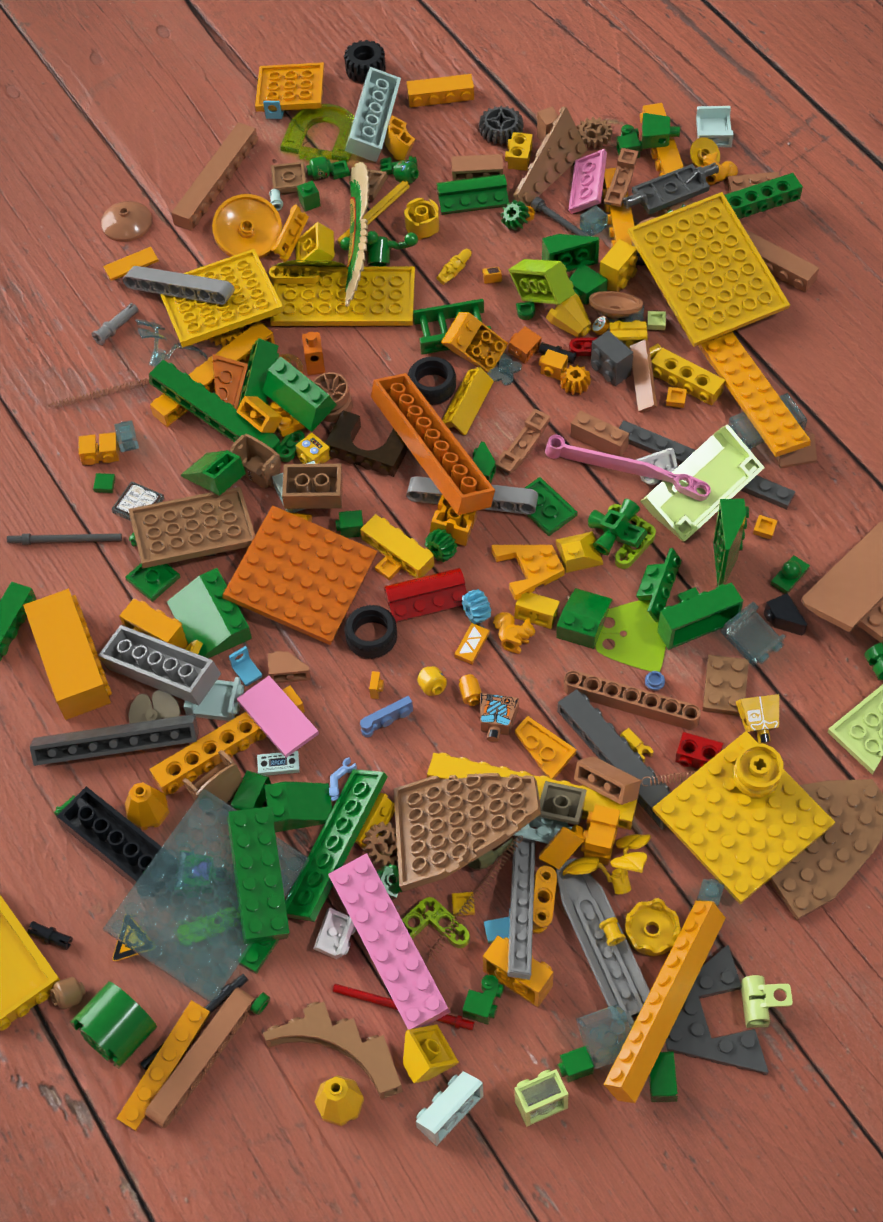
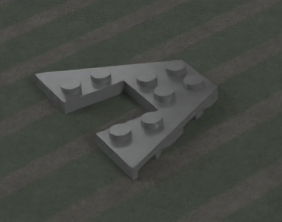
[665,945,769,1075]

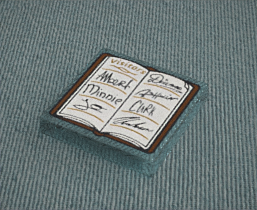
[111,481,164,521]

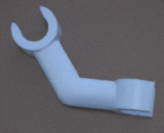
[329,757,357,801]

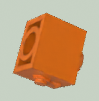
[508,326,542,364]

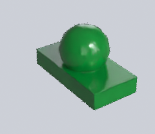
[771,555,810,594]

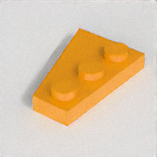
[515,716,577,780]

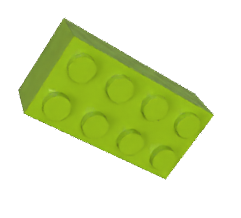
[508,259,575,305]

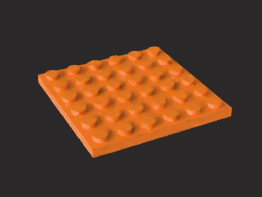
[222,505,378,645]

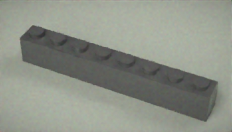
[557,689,670,830]
[30,714,199,766]

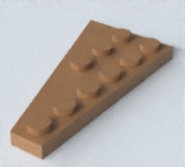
[513,107,587,206]

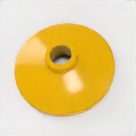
[690,137,720,167]

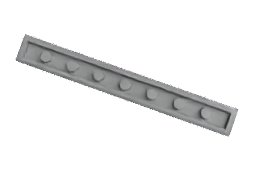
[507,835,535,980]

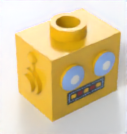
[295,433,331,464]

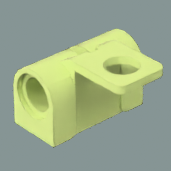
[741,975,793,1028]

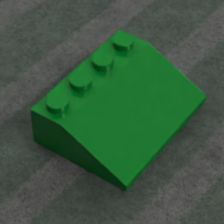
[713,498,749,587]
[167,568,252,659]

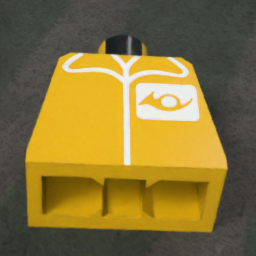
[736,694,779,743]

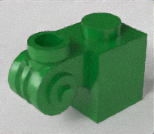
[616,125,643,158]
[462,975,504,1025]

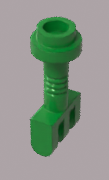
[380,156,418,175]

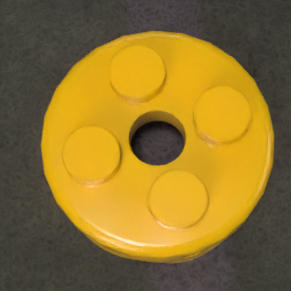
[625,898,681,956]

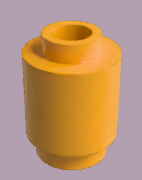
[459,674,482,706]

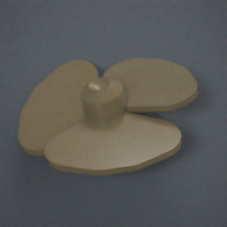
[128,690,180,724]

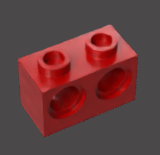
[675,732,723,769]

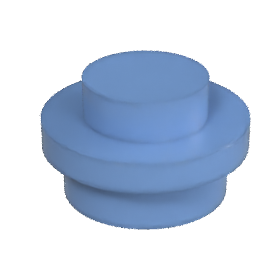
[645,671,665,691]

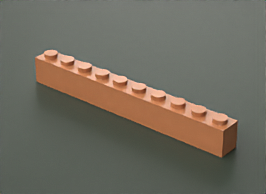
[658,199,819,293]

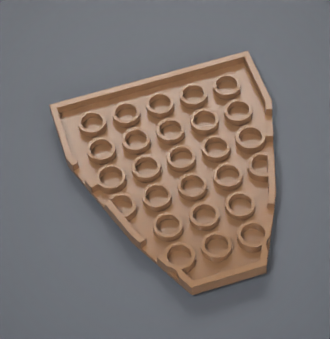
[394,773,541,891]
[770,779,883,920]

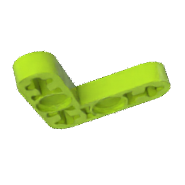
[608,504,656,569]
[402,897,470,948]

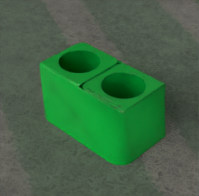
[231,770,271,811]
[649,1051,678,1102]

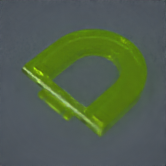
[280,104,354,162]

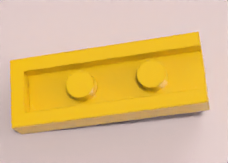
[355,793,395,853]

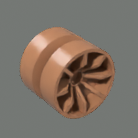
[312,372,353,422]

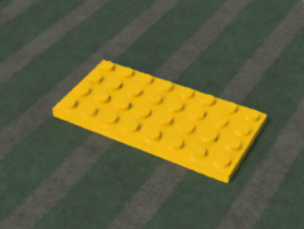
[270,266,415,326]

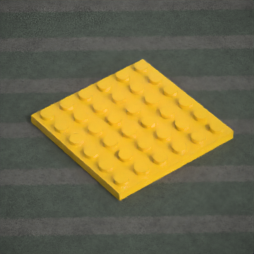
[160,249,284,348]
[652,731,835,904]

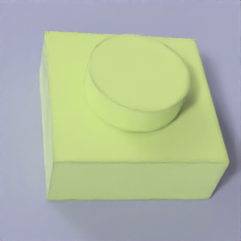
[647,311,666,330]

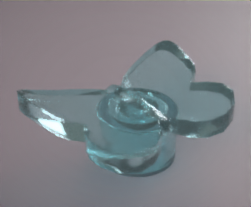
[487,353,522,386]

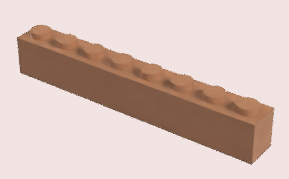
[171,122,258,231]

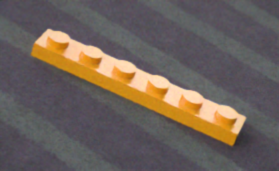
[116,1000,210,1131]

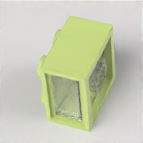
[514,1069,568,1127]

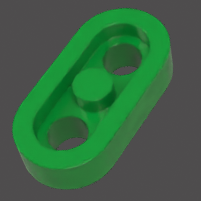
[276,430,305,462]

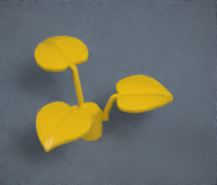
[562,834,651,894]

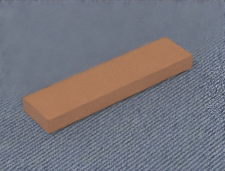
[630,340,657,413]

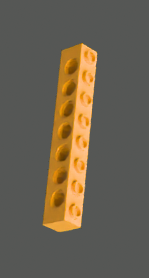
[149,685,305,795]

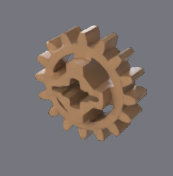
[577,117,612,149]
[363,822,398,868]

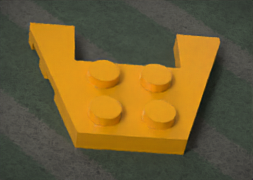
[491,545,565,600]

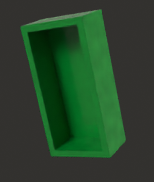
[657,582,743,650]

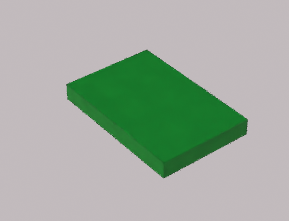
[525,477,578,536]

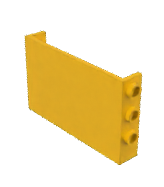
[0,895,60,1031]

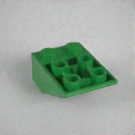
[181,450,246,496]

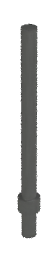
[7,533,122,545]

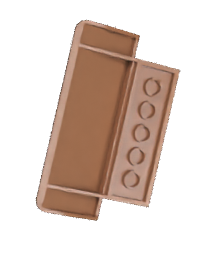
[802,521,883,643]

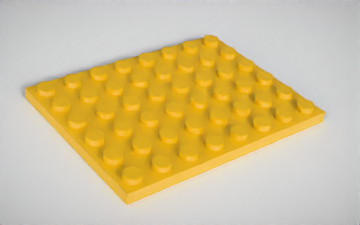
[627,192,790,347]

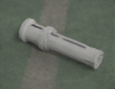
[91,303,139,345]

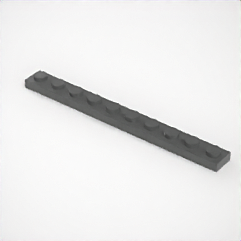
[619,420,795,510]

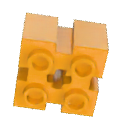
[430,495,478,546]
[581,804,620,866]

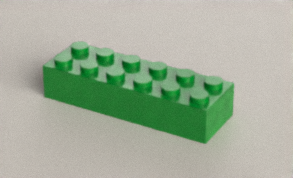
[227,806,290,944]

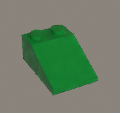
[542,234,600,272]
[556,588,613,649]
[265,781,332,833]

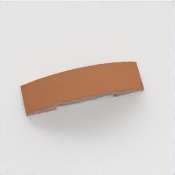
[604,148,638,207]
[496,409,550,474]

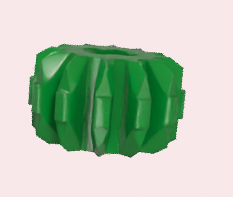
[500,200,530,231]
[425,528,458,562]

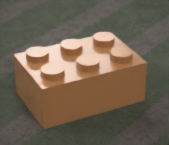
[282,463,343,509]

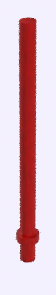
[333,984,475,1031]

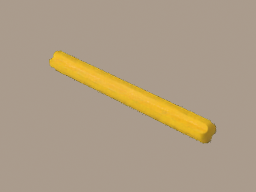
[337,181,410,245]

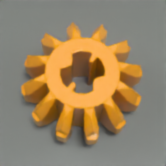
[560,364,591,395]

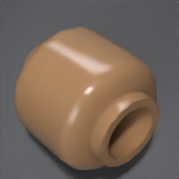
[50,977,85,1009]

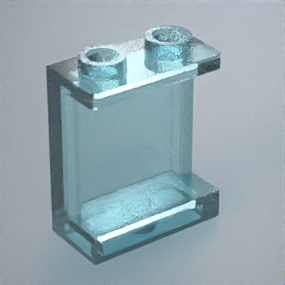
[721,601,786,667]

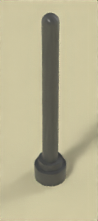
[531,197,589,236]

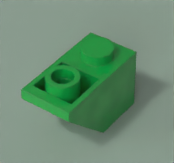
[472,441,496,484]

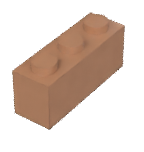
[451,154,503,181]
[570,410,629,457]
[574,756,641,805]

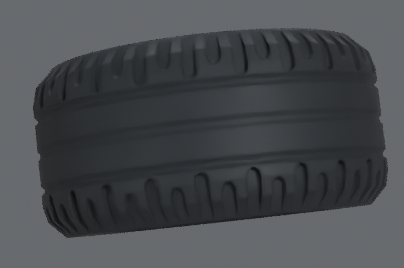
[408,357,456,405]
[344,605,397,659]

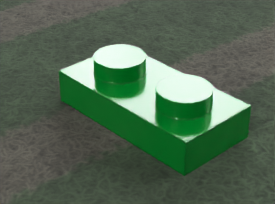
[238,940,279,974]

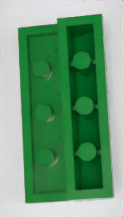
[436,174,509,215]

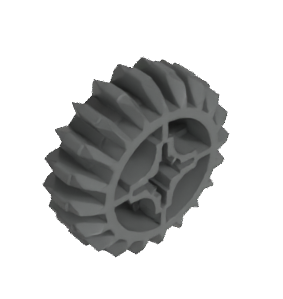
[479,105,524,145]

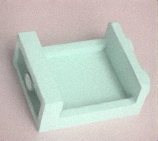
[696,106,733,147]
[184,677,244,721]

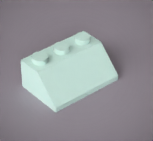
[416,1071,484,1146]

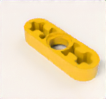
[269,266,320,284]

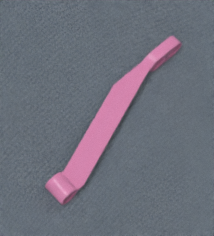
[545,435,711,501]

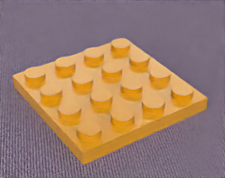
[255,62,325,112]

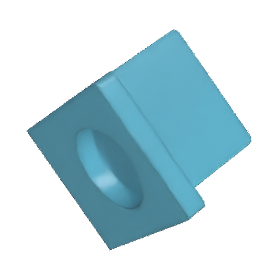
[263,101,284,119]
[229,646,262,686]
[484,909,510,943]

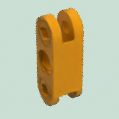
[533,866,557,934]

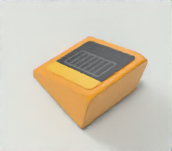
[482,267,502,284]

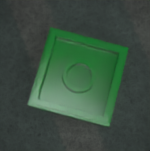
[125,564,181,602]

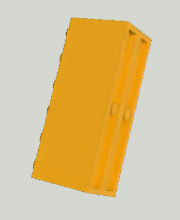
[23,588,112,720]

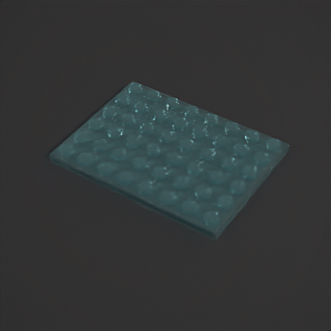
[103,789,310,1002]

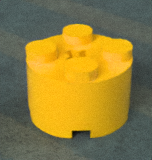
[404,198,440,240]

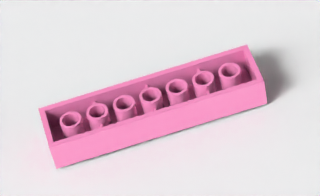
[328,853,450,1029]

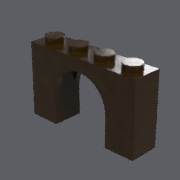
[325,410,409,477]

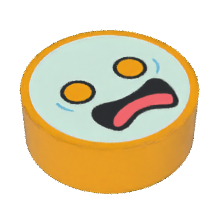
[592,316,610,335]

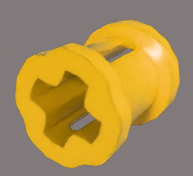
[599,917,626,946]

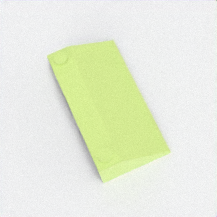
[640,424,765,542]

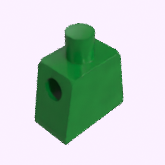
[642,113,680,149]
[569,263,608,305]

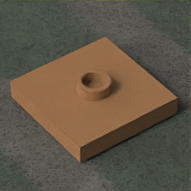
[271,161,307,193]

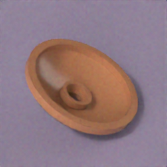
[101,201,152,242]
[589,291,643,320]

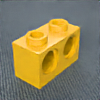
[505,132,533,171]

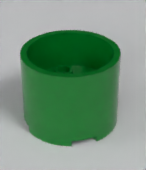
[70,981,157,1069]

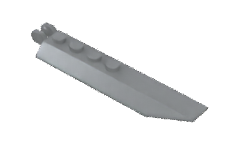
[555,858,650,1031]

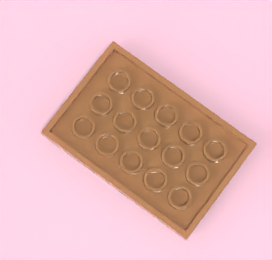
[128,487,255,568]

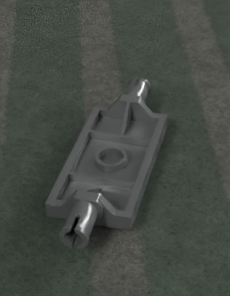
[623,162,719,214]

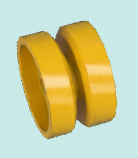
[733,743,783,798]

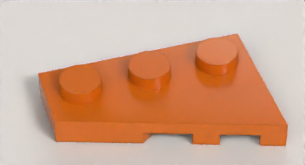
[212,354,248,410]

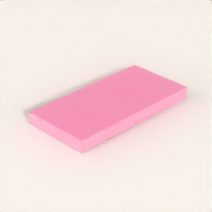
[568,149,607,214]
[237,676,319,758]

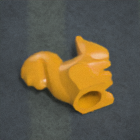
[701,152,738,185]
[493,612,535,654]

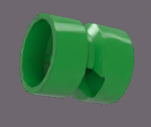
[864,643,883,680]

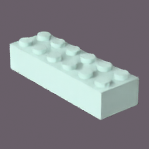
[345,67,401,162]

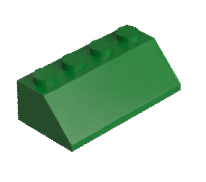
[263,356,337,432]

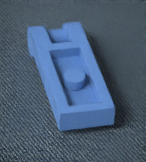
[360,696,413,738]

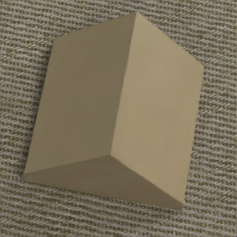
[538,781,587,825]

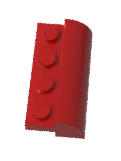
[384,568,467,623]

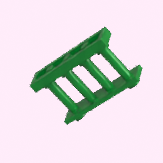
[413,299,491,355]

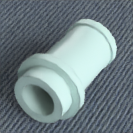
[269,189,283,211]

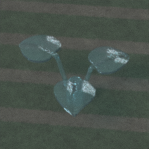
[135,319,207,367]

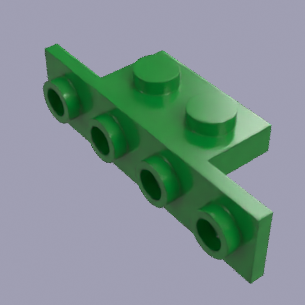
[636,548,682,623]

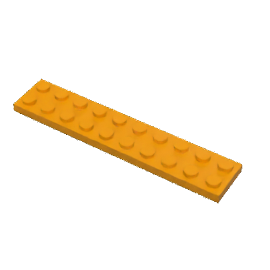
[698,332,811,457]

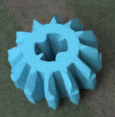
[462,589,492,624]

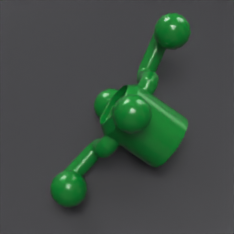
[340,231,418,267]

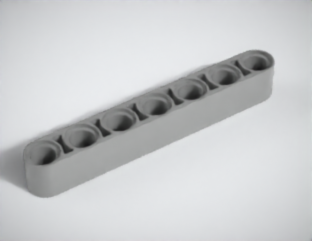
[123,266,235,305]
[406,476,538,514]

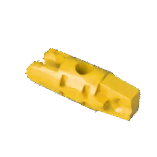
[436,248,472,285]

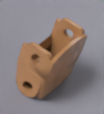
[230,434,281,489]
[182,750,242,814]

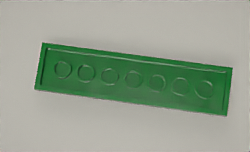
[285,769,388,922]

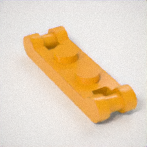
[271,205,309,262]

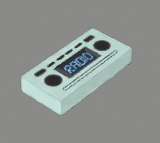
[257,751,300,776]

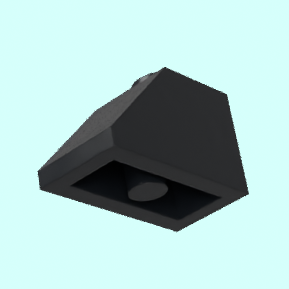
[764,593,807,636]

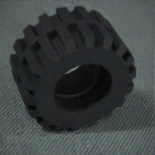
[344,40,386,83]

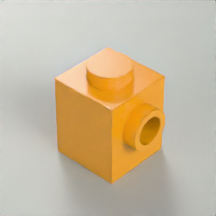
[539,349,568,380]

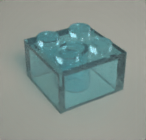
[576,1004,631,1069]

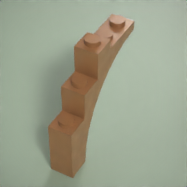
[263,1002,403,1100]

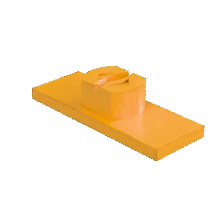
[103,247,159,281]

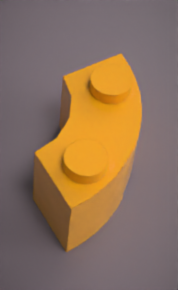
[384,115,415,161]

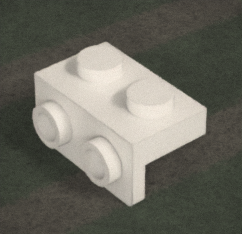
[636,448,678,485]
[313,908,356,959]

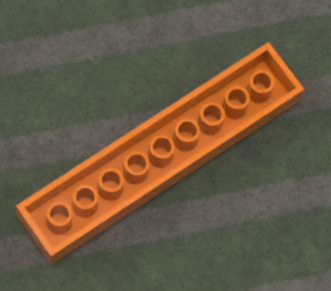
[371,373,495,515]

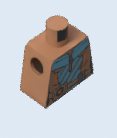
[480,693,519,742]

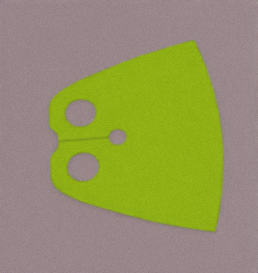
[272,260,347,267]
[595,600,666,672]

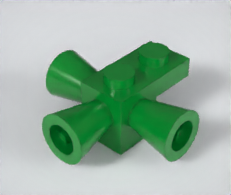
[588,499,648,556]

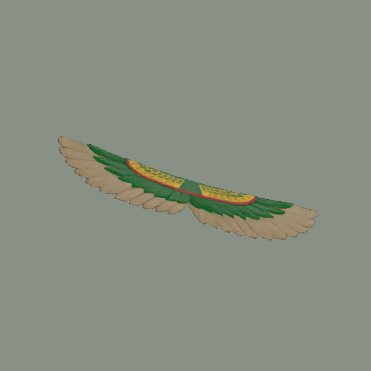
[345,162,369,307]

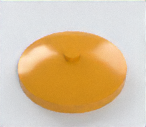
[212,194,282,259]

